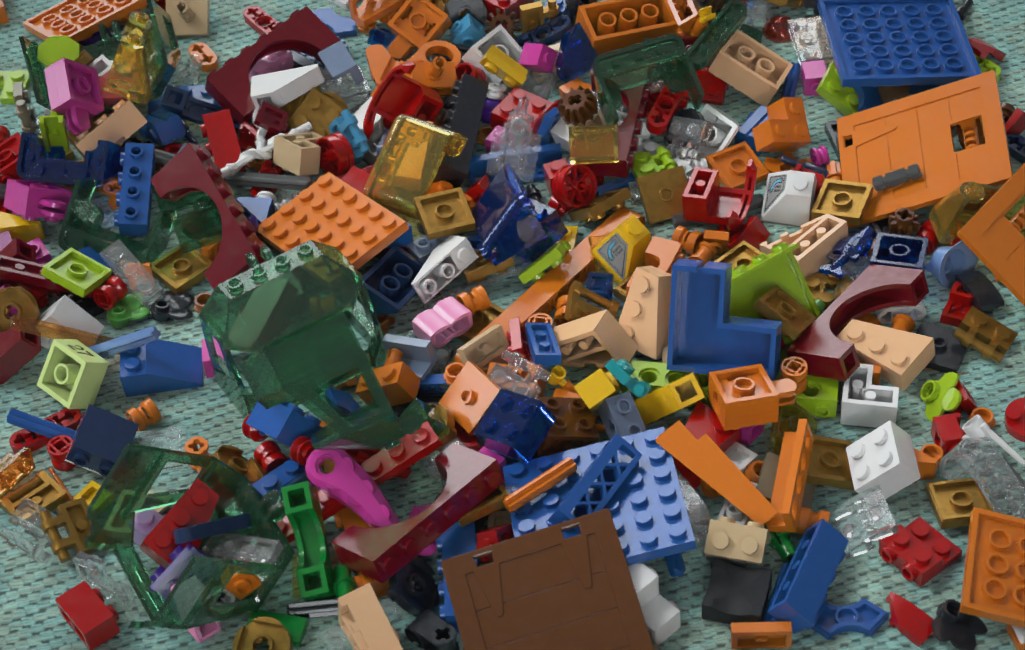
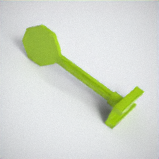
[37,35,80,152]

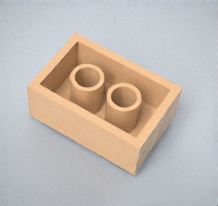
[708,28,793,107]

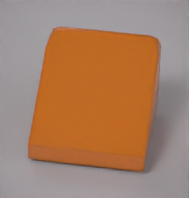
[914,448,938,480]

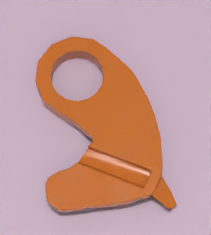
[366,40,461,98]

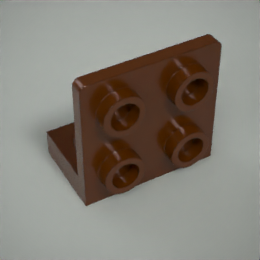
[535,397,600,457]

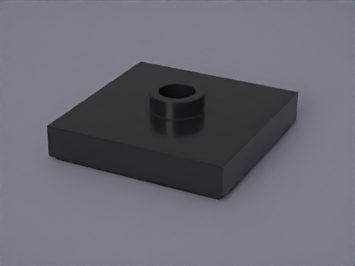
[916,321,969,374]

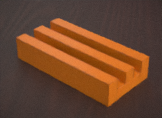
[731,621,792,649]

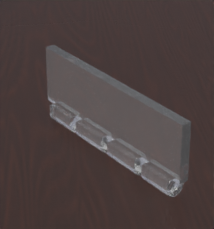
[422,267,522,310]

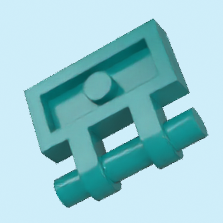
[604,358,652,398]

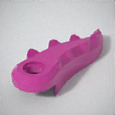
[305,445,437,556]

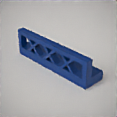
[469,143,562,188]
[548,433,642,534]

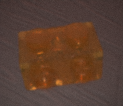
[0,447,36,499]

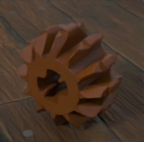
[485,8,522,39]
[558,85,598,128]

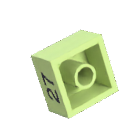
[37,339,109,409]

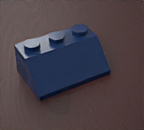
[349,245,424,316]

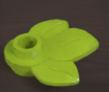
[920,372,962,422]

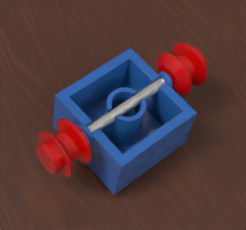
[242,395,329,467]

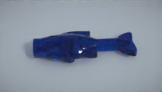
[819,226,876,279]

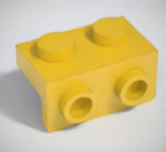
[479,45,528,88]

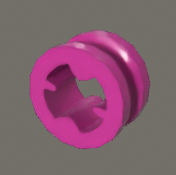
[810,145,829,167]

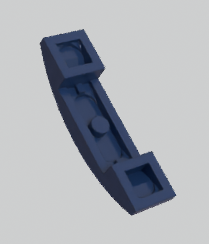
[160,84,253,133]

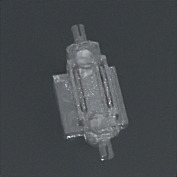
[486,98,542,202]

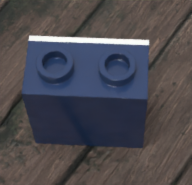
[65,404,139,480]

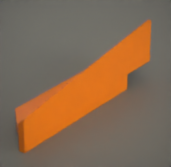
[656,420,779,525]

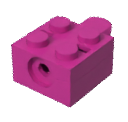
[44,57,105,135]
[3,179,72,222]

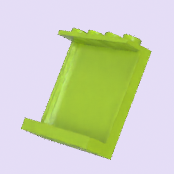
[729,242,821,360]

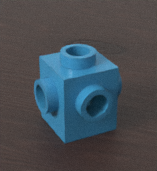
[450,13,486,47]

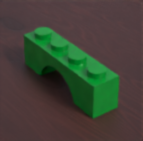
[281,481,338,601]

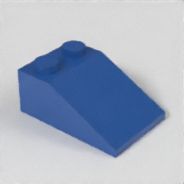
[120,339,203,397]

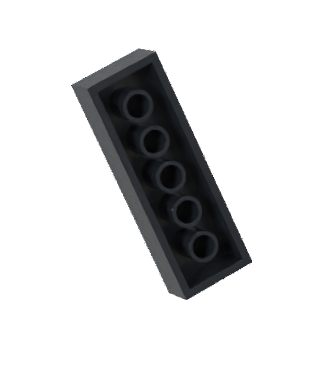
[422,73,489,195]

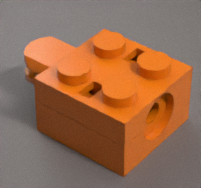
[387,0,452,61]
[708,364,797,431]

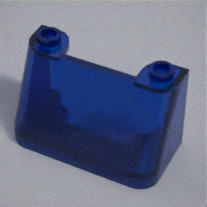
[16,132,125,188]
[471,163,547,266]

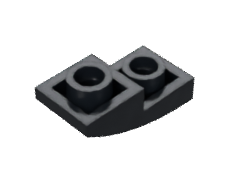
[955,270,1004,312]

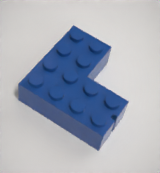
[667,258,782,381]

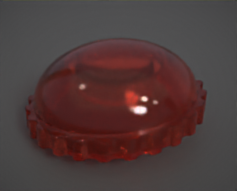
[762,16,799,43]

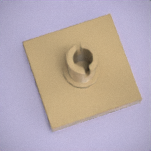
[165,0,210,38]

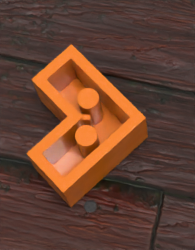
[752,97,811,152]

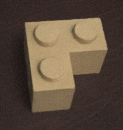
[273,131,324,177]

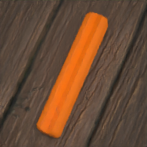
[503,457,577,513]

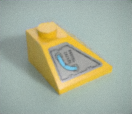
[590,214,652,284]

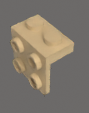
[704,516,772,565]

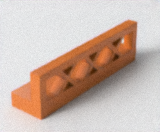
[348,0,406,28]
[766,419,814,533]

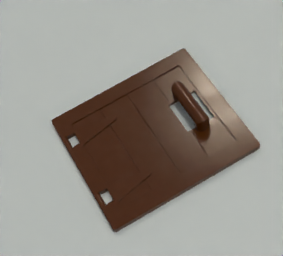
[441,508,654,650]

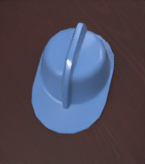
[925,240,979,288]

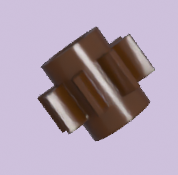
[888,208,920,239]

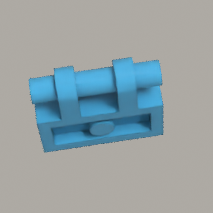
[328,109,371,165]

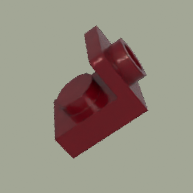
[253,101,289,137]

